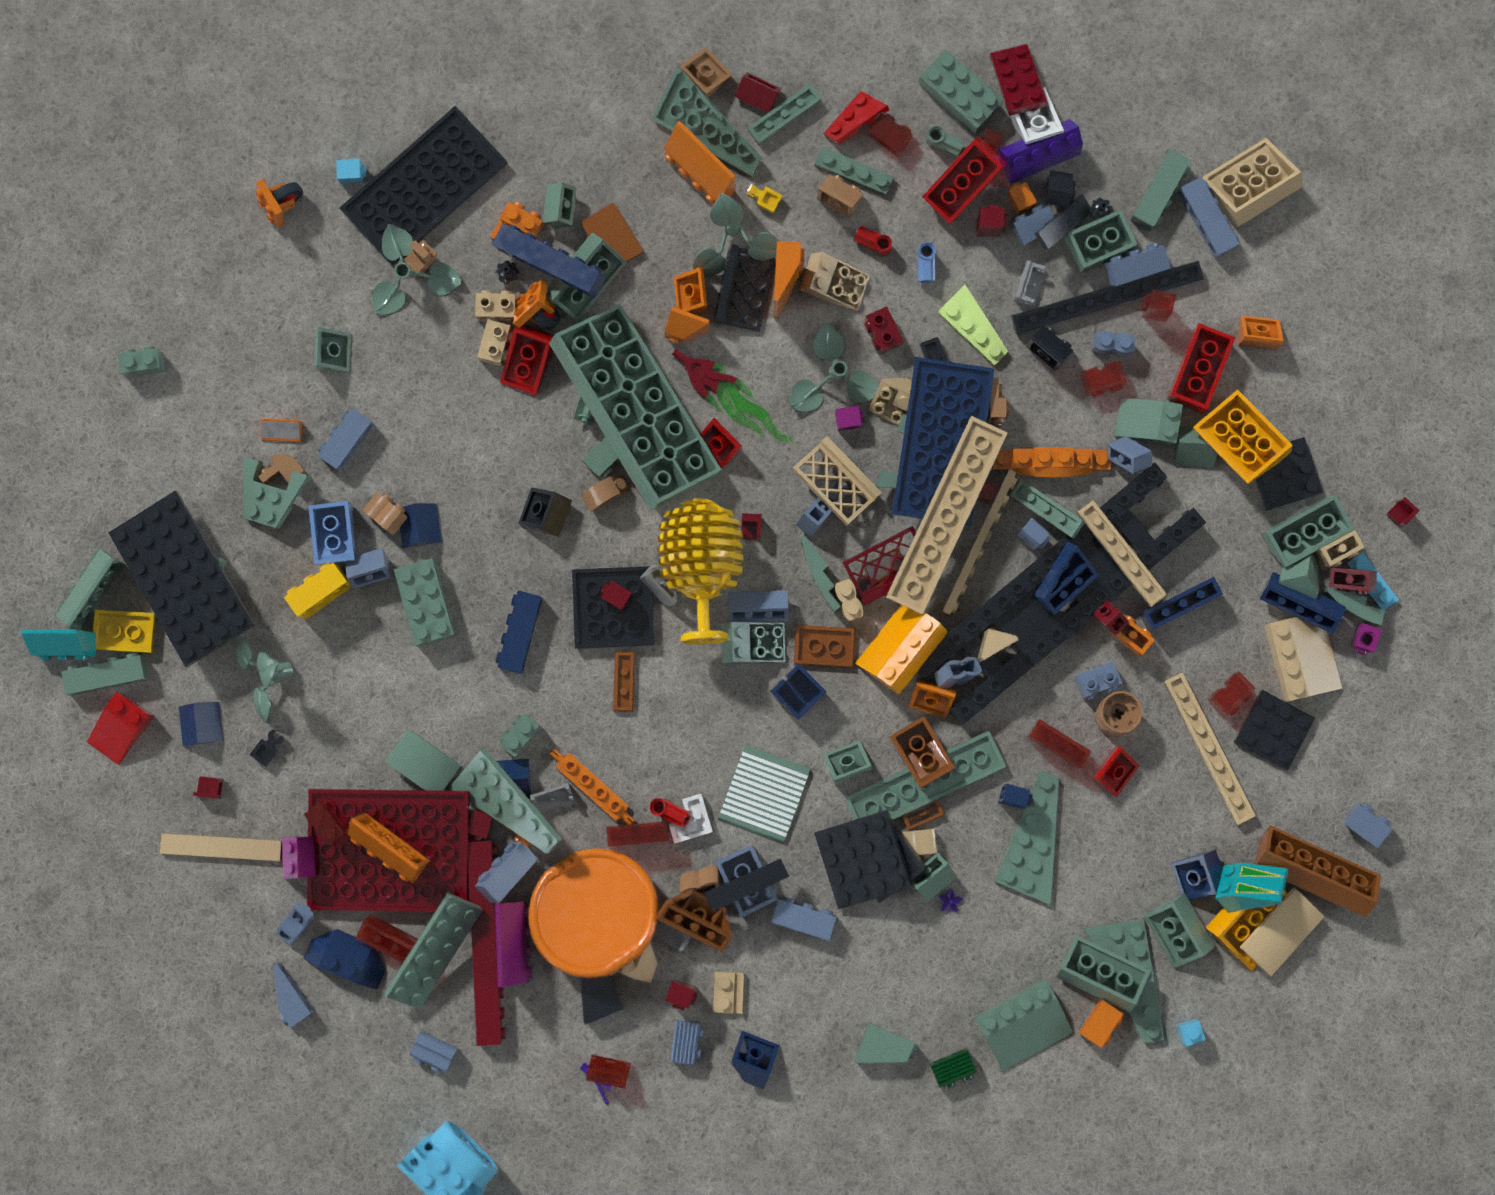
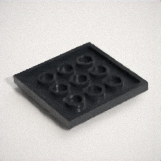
[572,566,655,649]
[814,809,913,910]

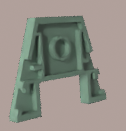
[243,457,311,529]

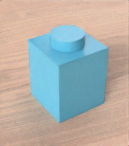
[336,159,367,184]
[1176,1019,1206,1047]

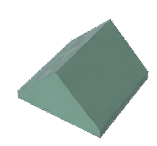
[315,327,351,372]
[1174,426,1217,468]
[1279,553,1321,599]
[823,741,872,783]

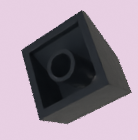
[1026,325,1073,371]
[518,487,572,537]

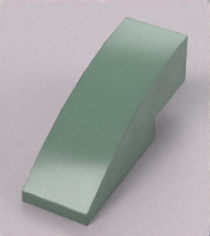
[1323,587,1385,627]

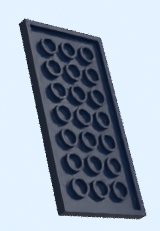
[892,357,995,526]

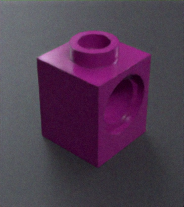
[835,406,865,431]
[1351,623,1382,655]

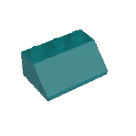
[21,630,96,661]

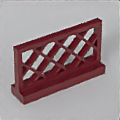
[842,526,916,606]

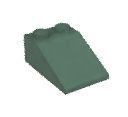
[1114,398,1183,447]

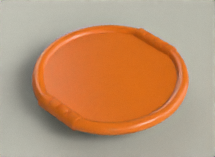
[529,848,658,978]

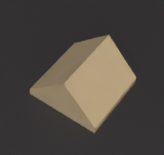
[978,629,1019,663]

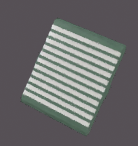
[718,745,811,843]

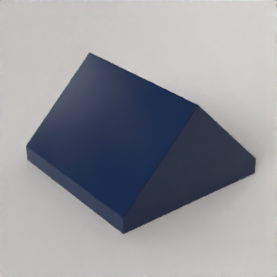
[400,503,442,548]
[179,702,223,746]
[496,759,531,799]

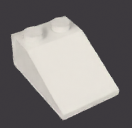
[1010,87,1064,144]

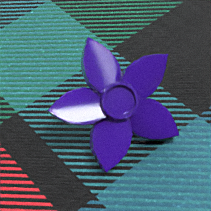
[939,888,963,912]

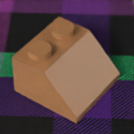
[817,174,863,218]

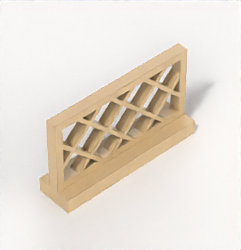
[792,436,882,526]

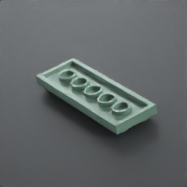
[385,893,483,1009]

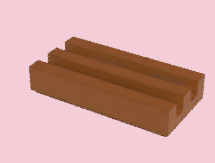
[902,799,945,831]

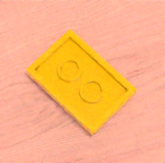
[93,610,156,653]

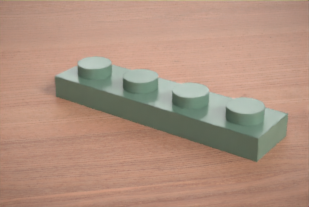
[747,84,821,145]
[815,147,894,196]
[1010,479,1085,539]

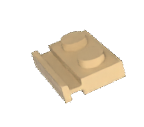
[713,971,744,1014]

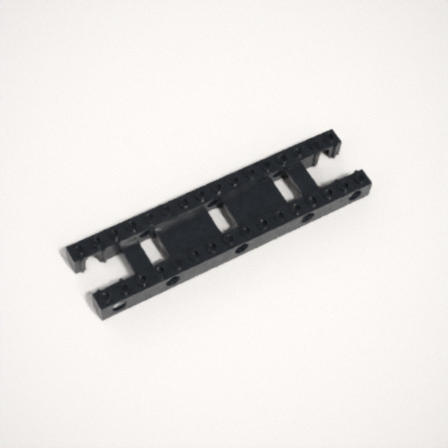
[916,462,1207,726]

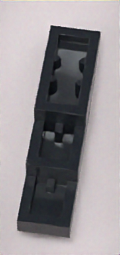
[1034,194,1091,250]
[704,858,789,912]

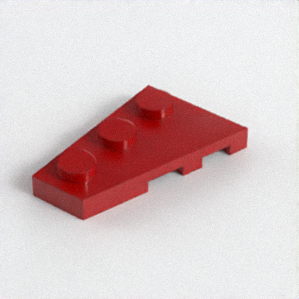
[823,91,890,145]

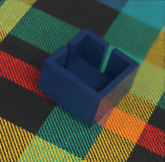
[770,663,827,720]

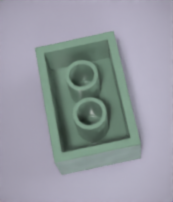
[1065,210,1138,273]

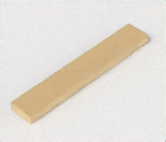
[1077,500,1167,607]
[160,834,282,861]

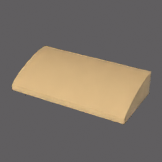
[1240,887,1324,976]

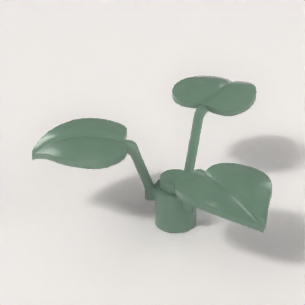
[693,193,779,276]
[373,224,461,315]
[790,323,879,412]
[236,636,293,723]

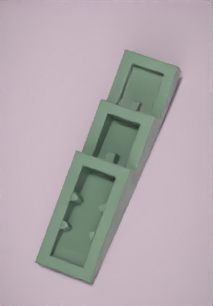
[800,535,841,613]

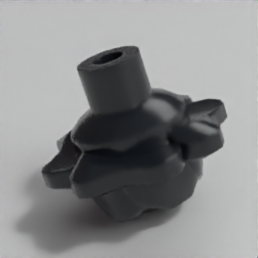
[1089,198,1113,219]
[495,260,519,284]

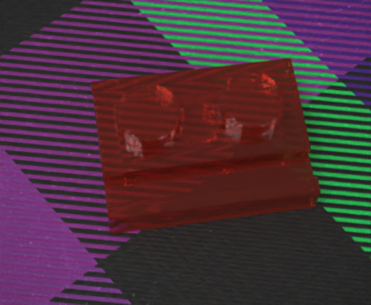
[586,1054,631,1089]

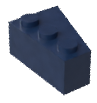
[1034,541,1099,615]

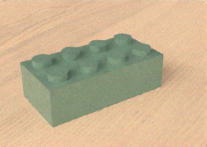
[918,49,1004,134]
[394,558,456,647]

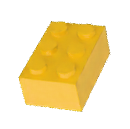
[284,563,352,620]

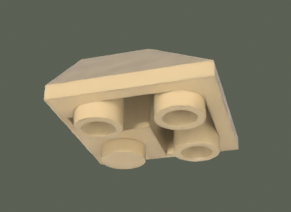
[868,378,912,426]
[617,943,657,983]

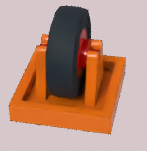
[255,179,303,229]
[513,278,560,330]

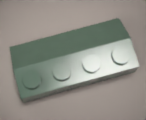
[546,232,627,322]
[1260,495,1355,567]
[56,549,125,630]
[1057,935,1151,1013]

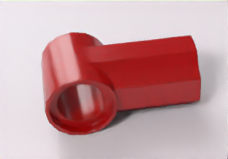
[853,225,892,257]
[649,798,691,828]

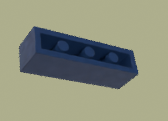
[1260,572,1346,634]
[1139,577,1223,632]
[495,590,543,674]

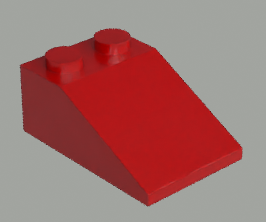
[500,324,554,396]
[87,692,154,765]

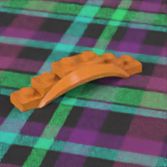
[992,447,1111,478]

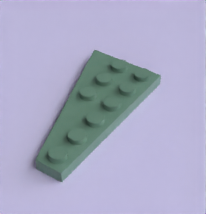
[652,66,762,176]
[449,749,562,854]
[995,770,1059,905]
[1084,919,1164,1043]

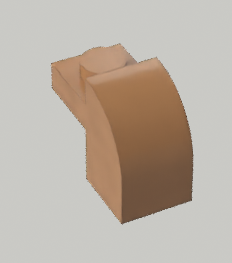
[403,240,437,279]
[258,454,308,485]
[581,474,631,512]

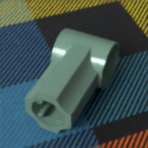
[925,125,965,157]

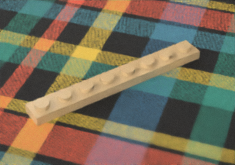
[941,469,1017,616]
[1164,672,1256,825]

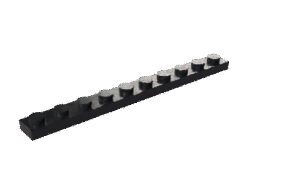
[1011,260,1203,334]

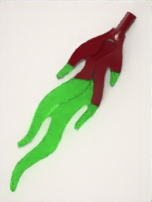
[672,349,792,441]

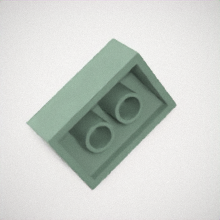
[1144,893,1215,968]

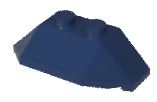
[304,929,385,990]

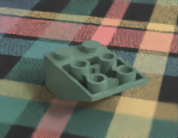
[721,622,786,664]

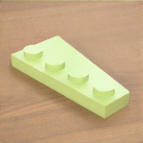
[938,285,1008,366]

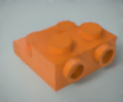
[490,201,544,240]

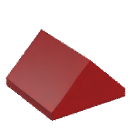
[700,417,742,470]
[1091,746,1140,797]

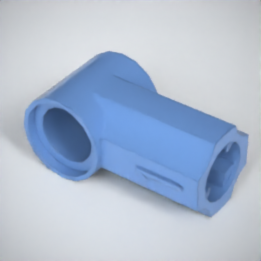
[917,242,936,283]

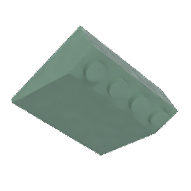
[974,979,1073,1071]

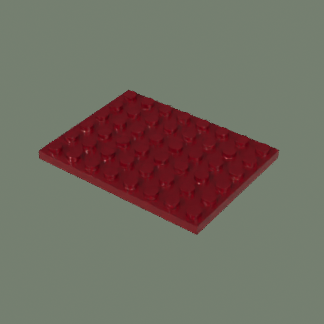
[307,789,469,912]

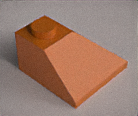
[665,307,710,344]

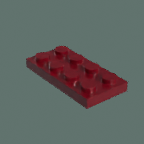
[990,44,1047,116]

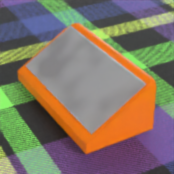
[261,418,302,442]
[864,548,903,586]

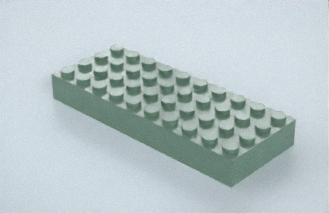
[549,304,722,511]

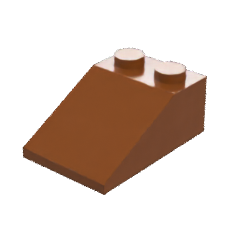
[888,716,955,788]

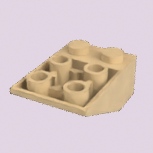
[799,252,870,311]

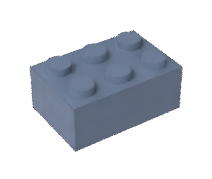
[716,845,778,917]

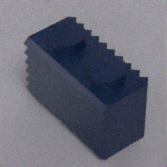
[998,783,1033,809]

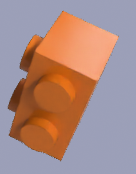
[1108,615,1155,657]
[1078,999,1123,1048]

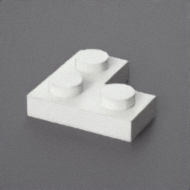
[669,794,713,844]

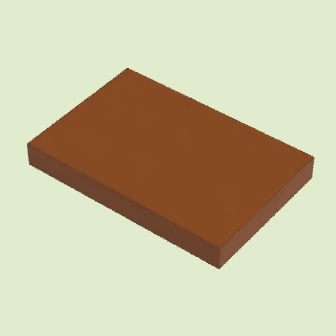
[580,202,644,262]
[794,625,855,668]

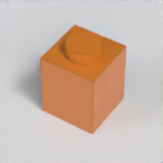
[1007,182,1037,216]

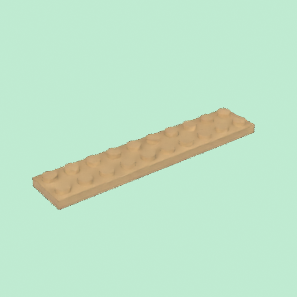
[886,416,1007,614]

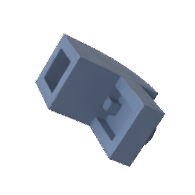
[275,901,315,946]

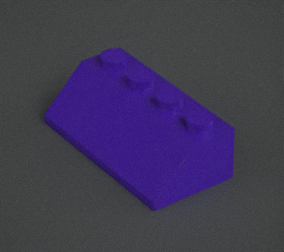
[999,119,1083,185]

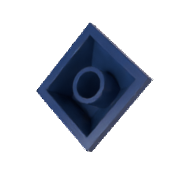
[1171,850,1222,900]
[731,1031,779,1090]

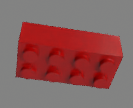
[922,137,1007,224]
[1166,323,1236,414]

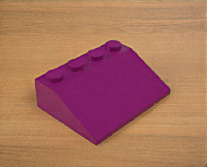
[495,901,532,987]

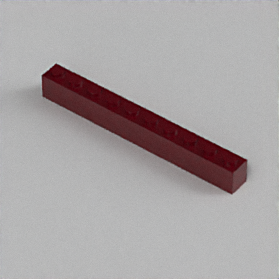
[468,841,506,1046]

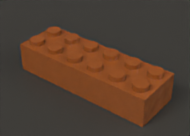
[1255,825,1381,917]

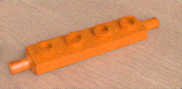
[550,749,635,827]

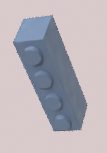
[1177,177,1239,259]

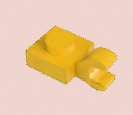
[747,185,783,214]

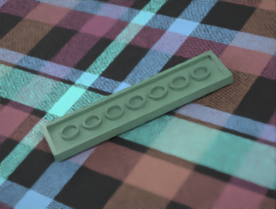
[844,731,1006,820]

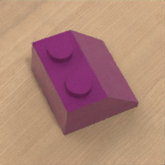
[282,836,315,879]

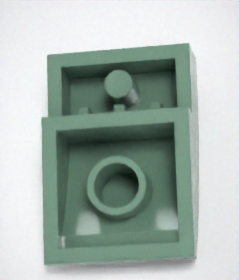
[385,729,461,790]

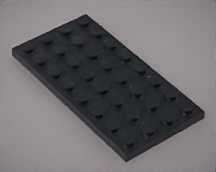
[339,106,508,266]
[108,491,255,668]

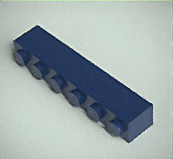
[492,224,606,299]

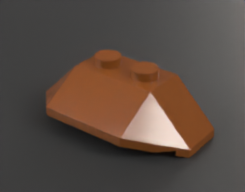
[656,889,733,952]

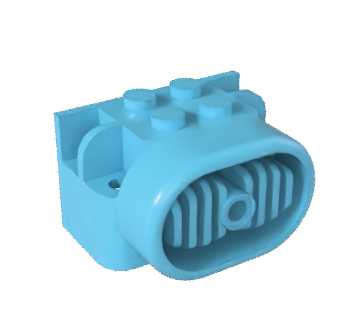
[397,1121,498,1195]

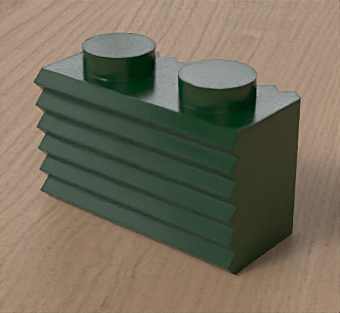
[929,1048,977,1090]

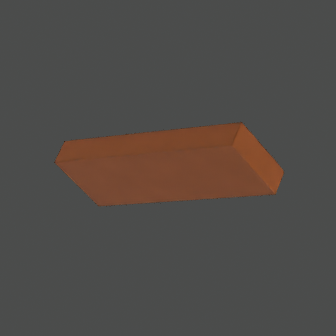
[613,652,635,712]

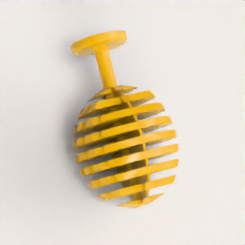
[658,498,743,645]

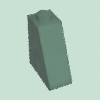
[853,1022,916,1063]

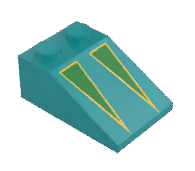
[1216,863,1288,912]

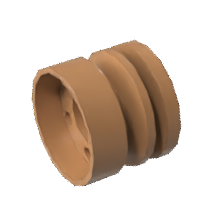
[1095,691,1143,737]

